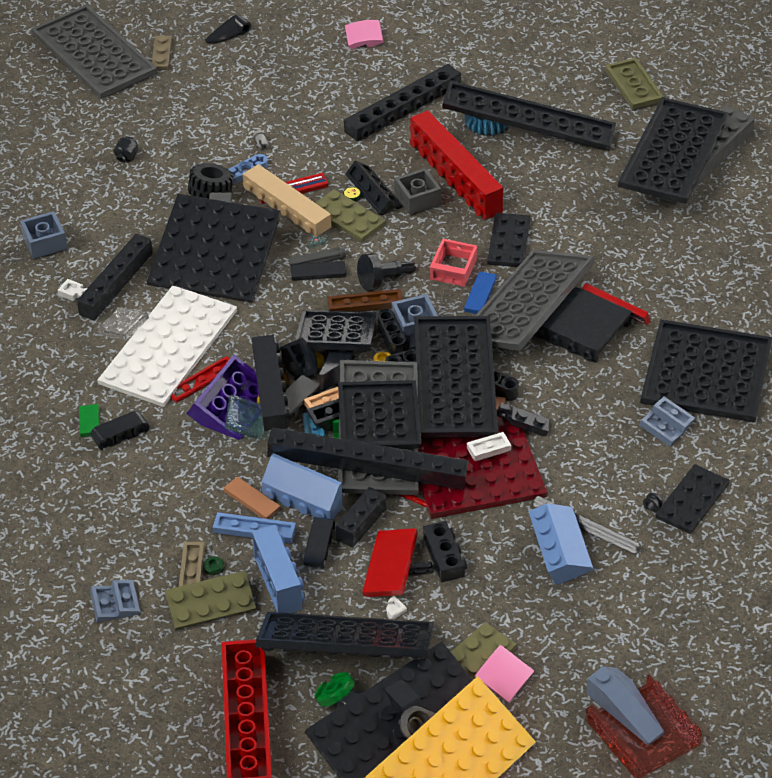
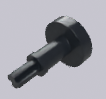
[357,253,416,291]

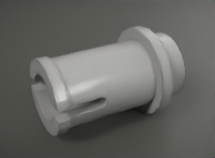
[253,130,270,151]

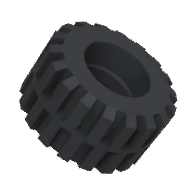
[188,163,234,199]

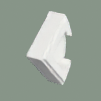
[386,596,407,619]

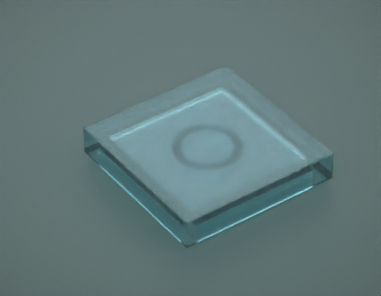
[225,395,264,439]

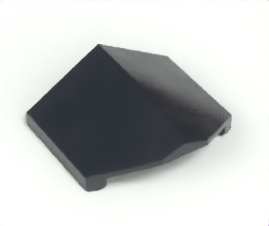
[280,337,319,380]

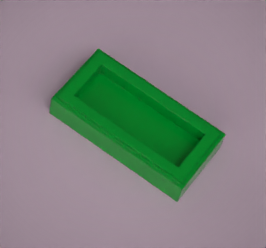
[79,404,99,438]

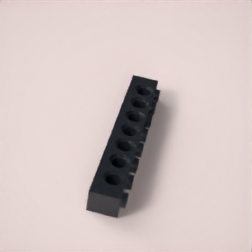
[344,64,461,141]

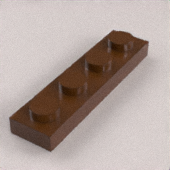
[327,289,403,312]

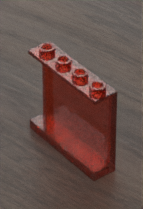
[585,674,702,778]

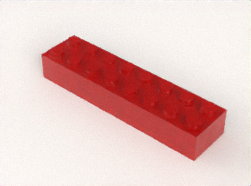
[409,110,503,220]
[221,639,272,778]

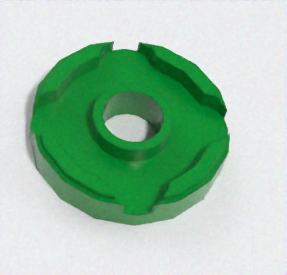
[314,672,355,707]

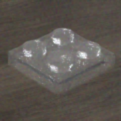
[97,308,149,340]

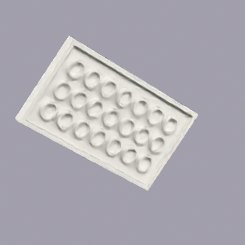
[97,286,237,407]

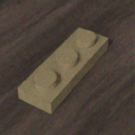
[152,35,172,70]
[179,542,205,587]

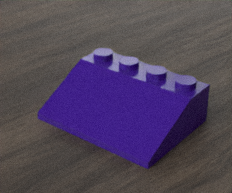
[186,355,262,440]

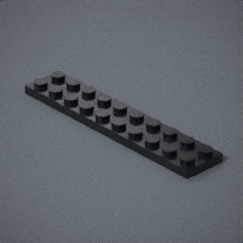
[442,81,616,151]

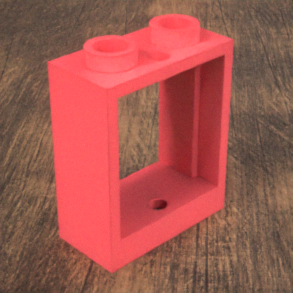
[430,239,478,287]

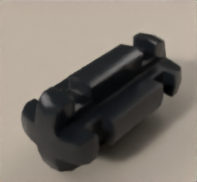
[409,561,433,575]

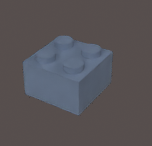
[20,211,67,259]
[392,294,438,342]

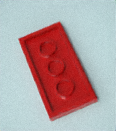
[362,528,418,597]

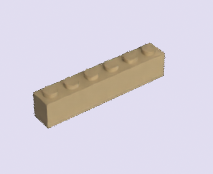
[243,164,331,237]

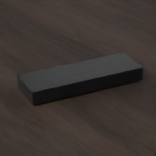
[290,261,346,281]

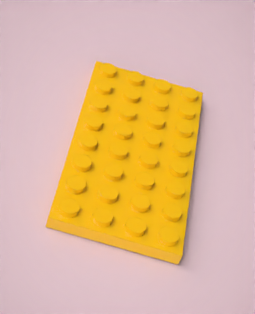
[365,676,536,778]

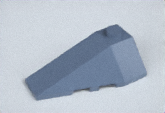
[587,666,664,746]

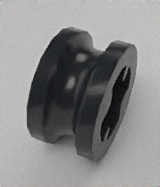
[643,493,663,513]

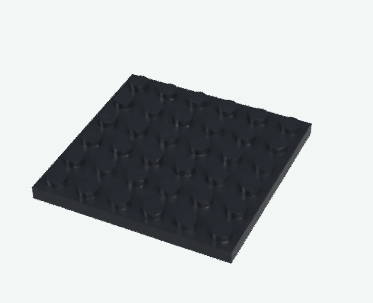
[147,194,281,303]
[640,319,772,422]

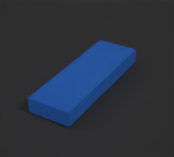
[464,271,497,314]

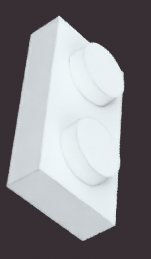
[467,432,511,461]

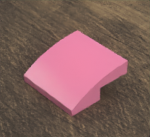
[345,20,384,49]
[475,645,534,703]

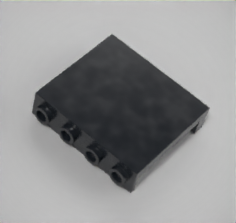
[534,286,632,363]

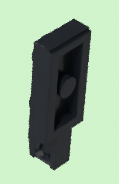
[497,403,549,436]

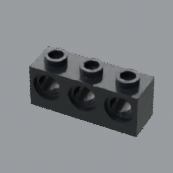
[423,521,467,583]

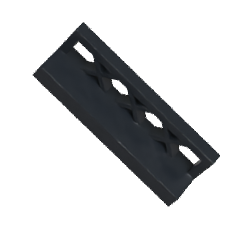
[345,161,403,215]

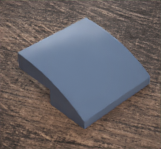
[639,397,695,446]
[90,580,140,623]

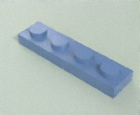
[213,512,296,543]

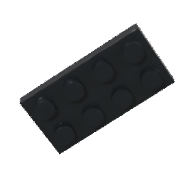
[487,213,531,267]
[655,464,730,534]

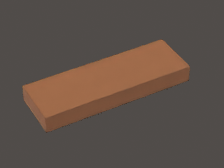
[224,477,280,519]

